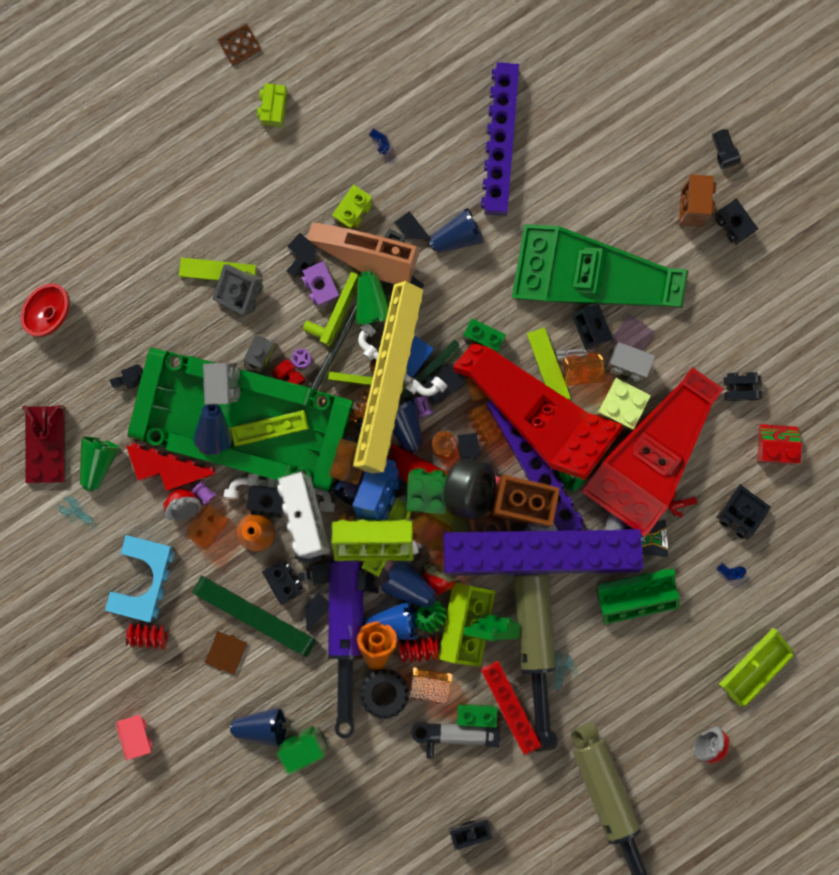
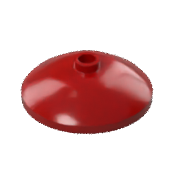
[21,283,70,337]

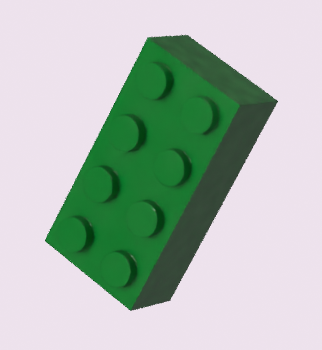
[277,726,329,775]

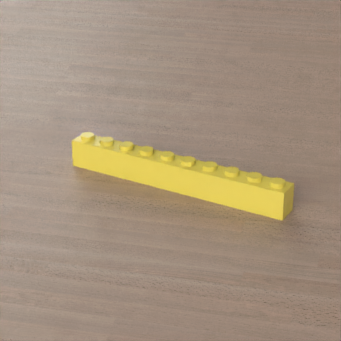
[353,281,423,474]

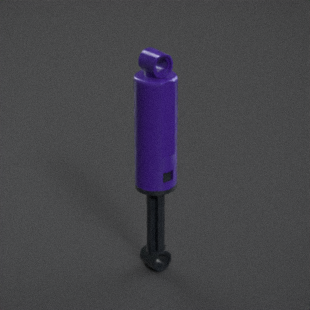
[328,561,364,739]

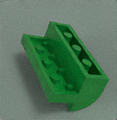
[596,568,680,625]

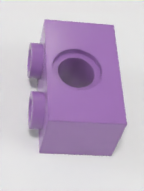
[301,261,339,308]

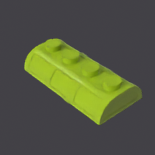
[718,628,794,707]

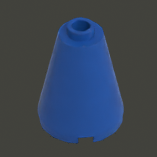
[363,602,418,640]

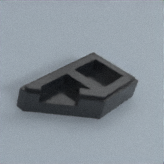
[394,211,431,241]
[357,571,379,594]
[305,592,329,632]

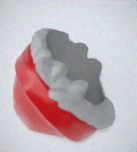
[163,489,201,521]
[693,726,729,764]

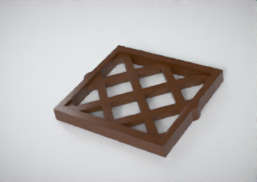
[217,23,262,67]

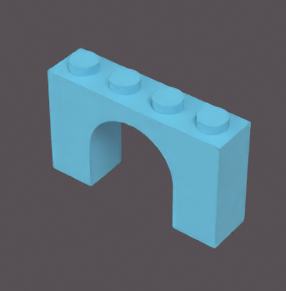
[105,535,175,622]

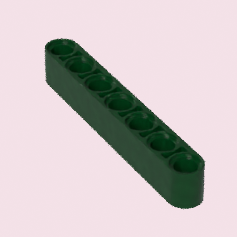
[192,575,317,657]

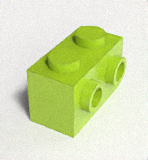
[332,184,373,230]

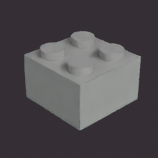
[606,342,655,383]
[203,363,241,404]

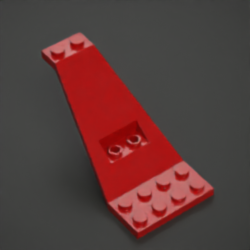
[453,342,623,480]
[581,366,724,537]

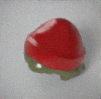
[423,562,457,595]

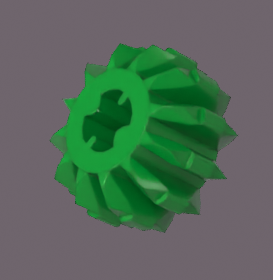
[414,601,447,634]

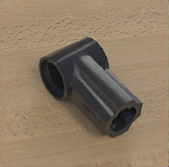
[711,129,741,169]

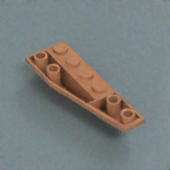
[307,222,420,284]

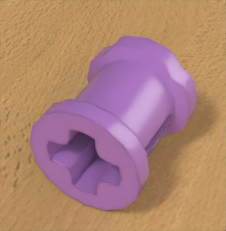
[415,396,434,418]
[191,480,217,506]

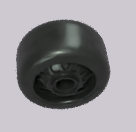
[444,458,496,520]

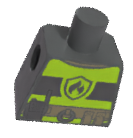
[244,335,277,375]

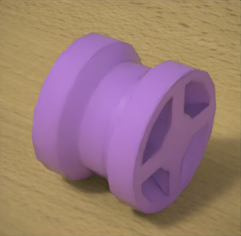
[292,349,312,369]

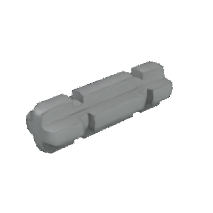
[557,348,594,362]

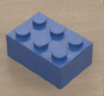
[353,459,402,521]

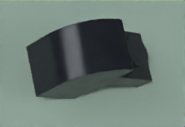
[286,233,316,279]

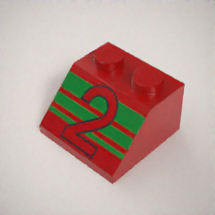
[757,424,802,465]

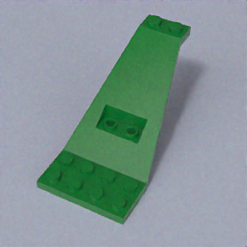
[512,224,689,308]

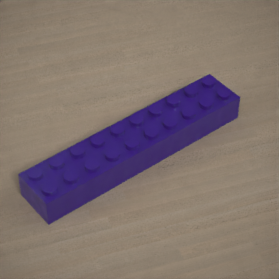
[443,530,643,576]

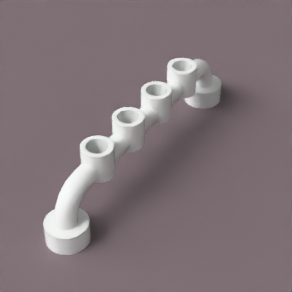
[358,323,447,396]
[224,473,335,512]

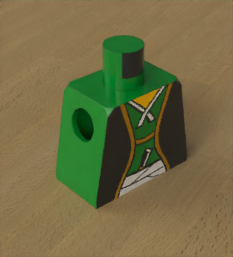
[633,520,668,557]

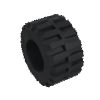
[360,668,409,719]

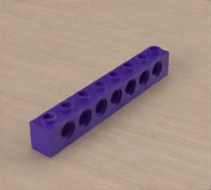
[481,62,519,216]
[486,401,584,531]

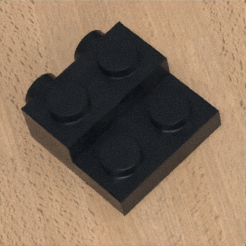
[716,484,771,540]

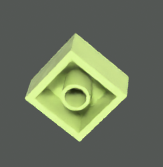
[597,378,651,432]

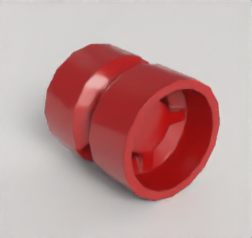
[270,359,306,385]

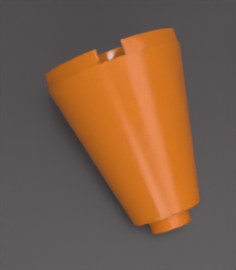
[237,514,275,552]
[357,622,397,671]

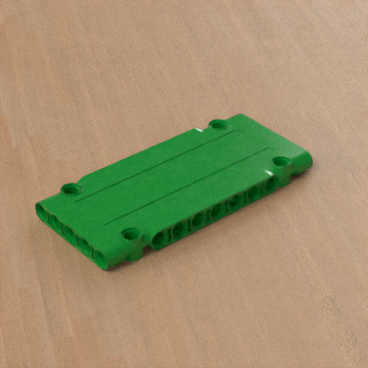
[128,347,354,492]

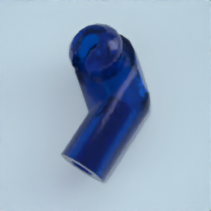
[369,128,390,155]
[716,562,746,581]

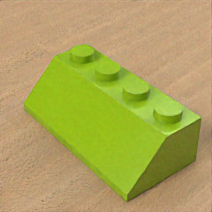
[332,520,413,561]
[438,583,496,667]

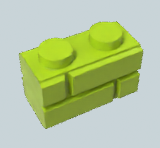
[257,83,288,127]

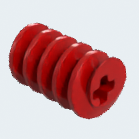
[126,623,168,650]
[398,636,439,664]

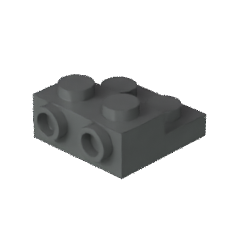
[212,264,264,315]

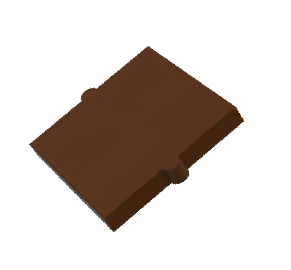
[205,631,247,674]

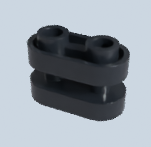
[723,372,763,401]

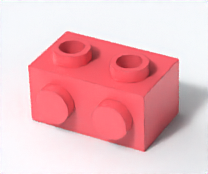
[115,715,153,761]

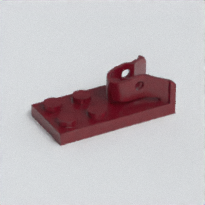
[22,405,65,483]

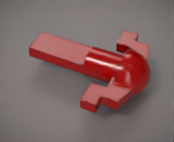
[668,492,698,518]

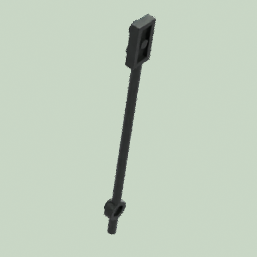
[310,228,406,391]

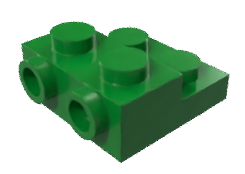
[406,468,448,514]
[464,614,520,641]

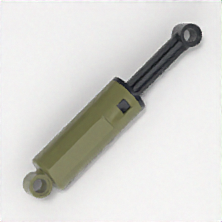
[514,574,558,752]
[571,722,648,875]

